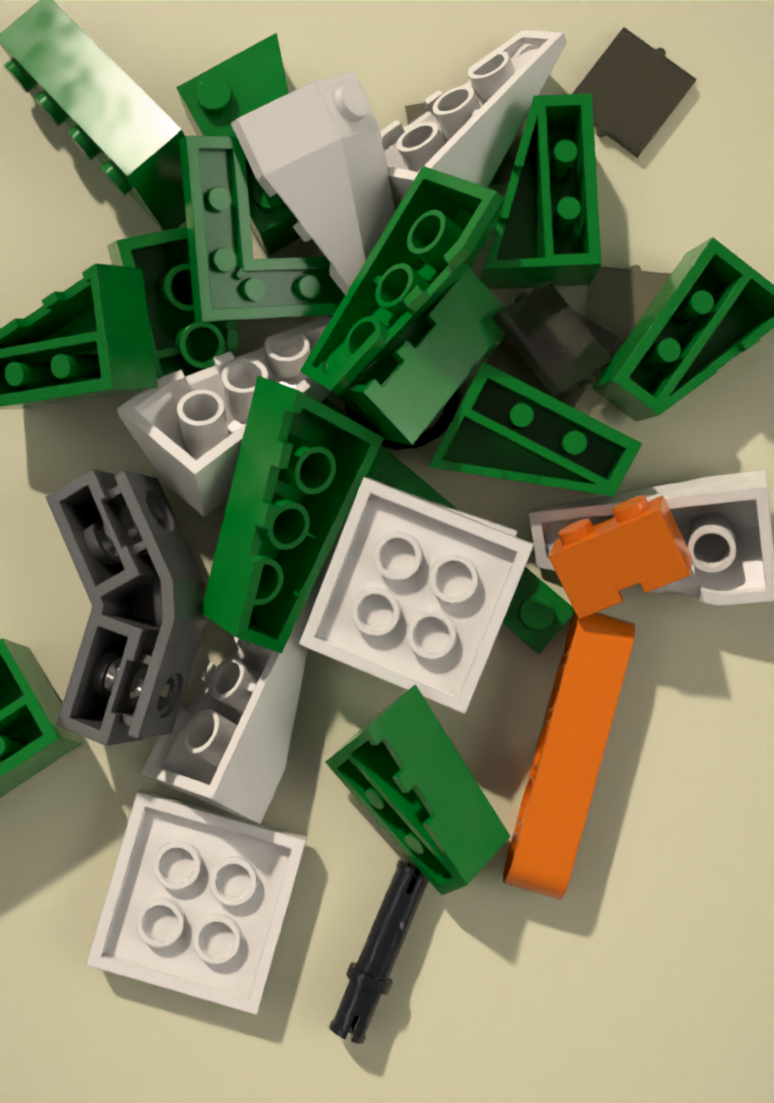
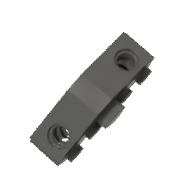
[45,469,207,746]

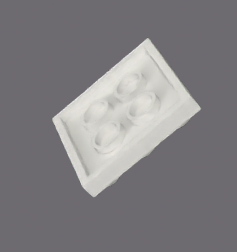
[299,477,534,714]
[86,790,307,1015]

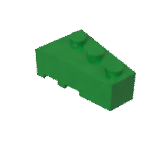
[481,93,602,289]
[592,237,774,421]
[325,684,511,895]

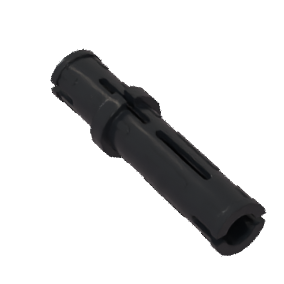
[329,860,429,1044]

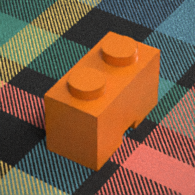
[548,495,692,619]

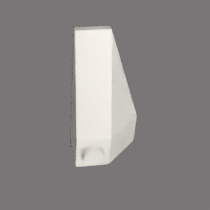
[381,30,567,211]
[231,72,395,295]
[117,316,332,517]
[529,470,774,606]
[141,583,320,824]

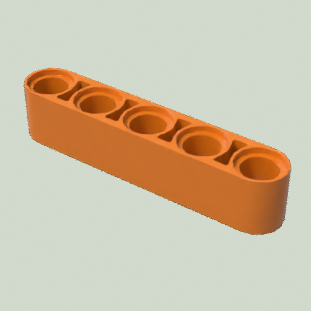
[503,612,635,900]

